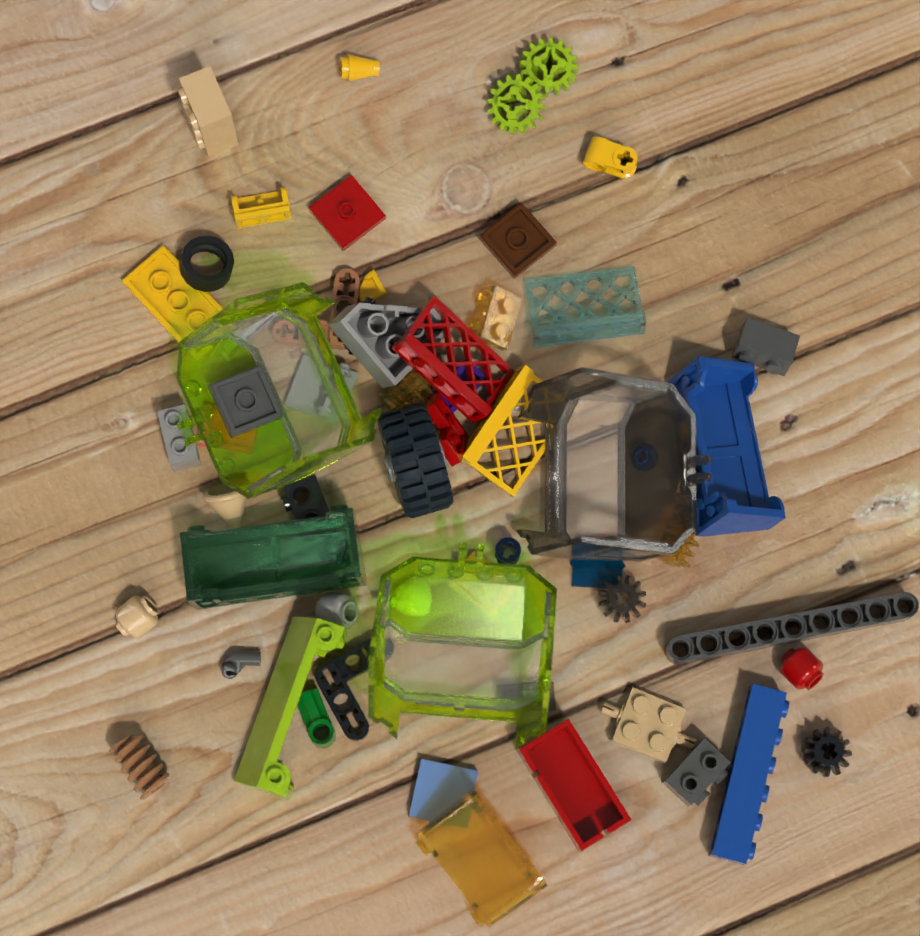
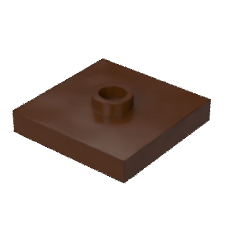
[479,202,557,279]

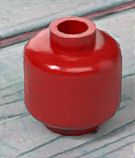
[780,647,824,690]

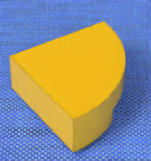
[359,269,387,303]

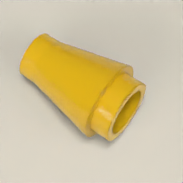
[339,54,380,82]

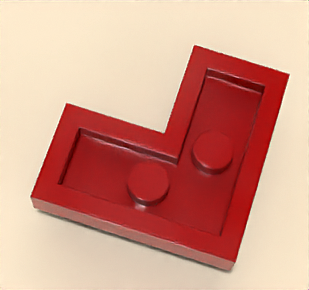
[426,392,469,466]

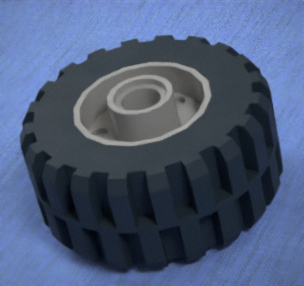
[377,403,454,518]

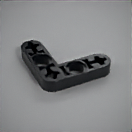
[315,636,392,741]

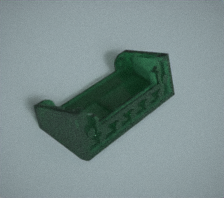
[180,505,367,610]

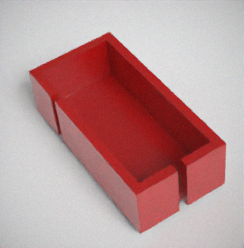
[518,719,632,853]

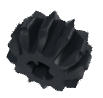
[801,727,852,777]

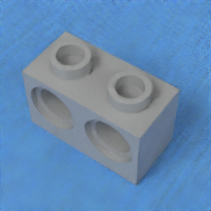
[157,404,201,472]

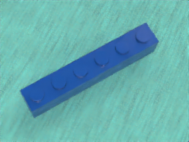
[709,684,789,865]

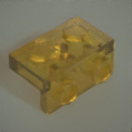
[468,285,522,350]

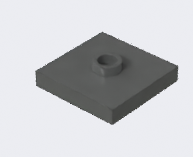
[208,365,284,438]

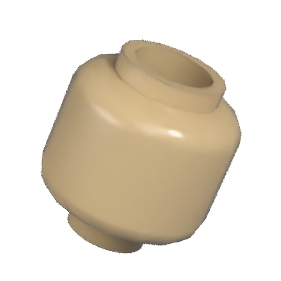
[116,595,159,638]

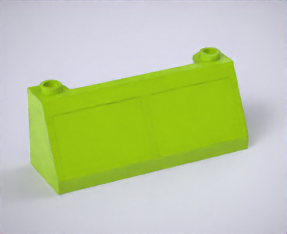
[234,617,348,801]

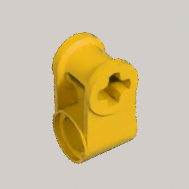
[583,136,638,179]

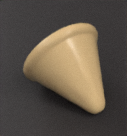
[203,481,250,530]

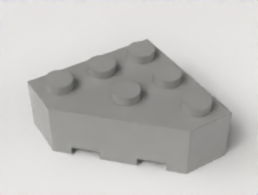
[328,303,452,388]

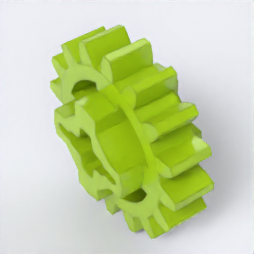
[519,37,579,97]
[487,74,547,135]

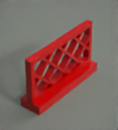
[391,296,515,423]

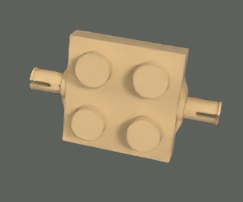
[600,687,697,764]

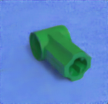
[297,688,336,749]

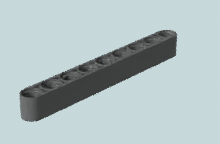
[665,592,919,665]

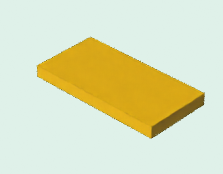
[121,245,238,362]

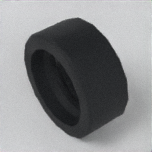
[179,236,234,292]

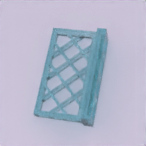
[525,267,646,348]

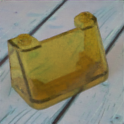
[415,790,548,928]

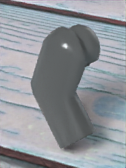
[221,650,261,679]

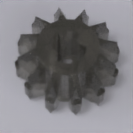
[598,575,646,623]

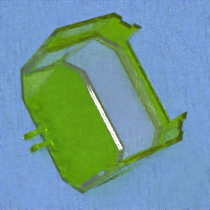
[176,282,382,499]
[368,543,557,749]

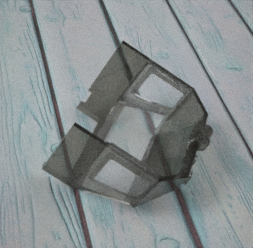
[516,367,712,562]

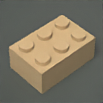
[177,66,239,157]

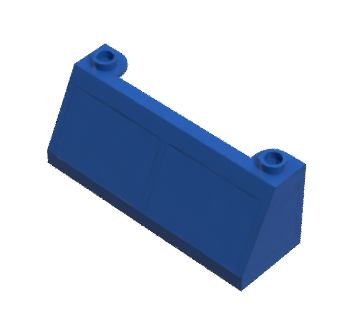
[667,356,786,536]

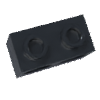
[281,474,337,544]

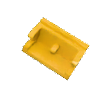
[231,187,292,229]

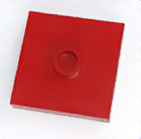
[308,175,386,251]

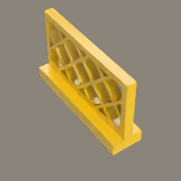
[461,365,576,497]

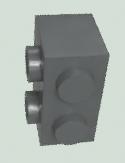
[732,317,800,376]
[663,738,731,807]

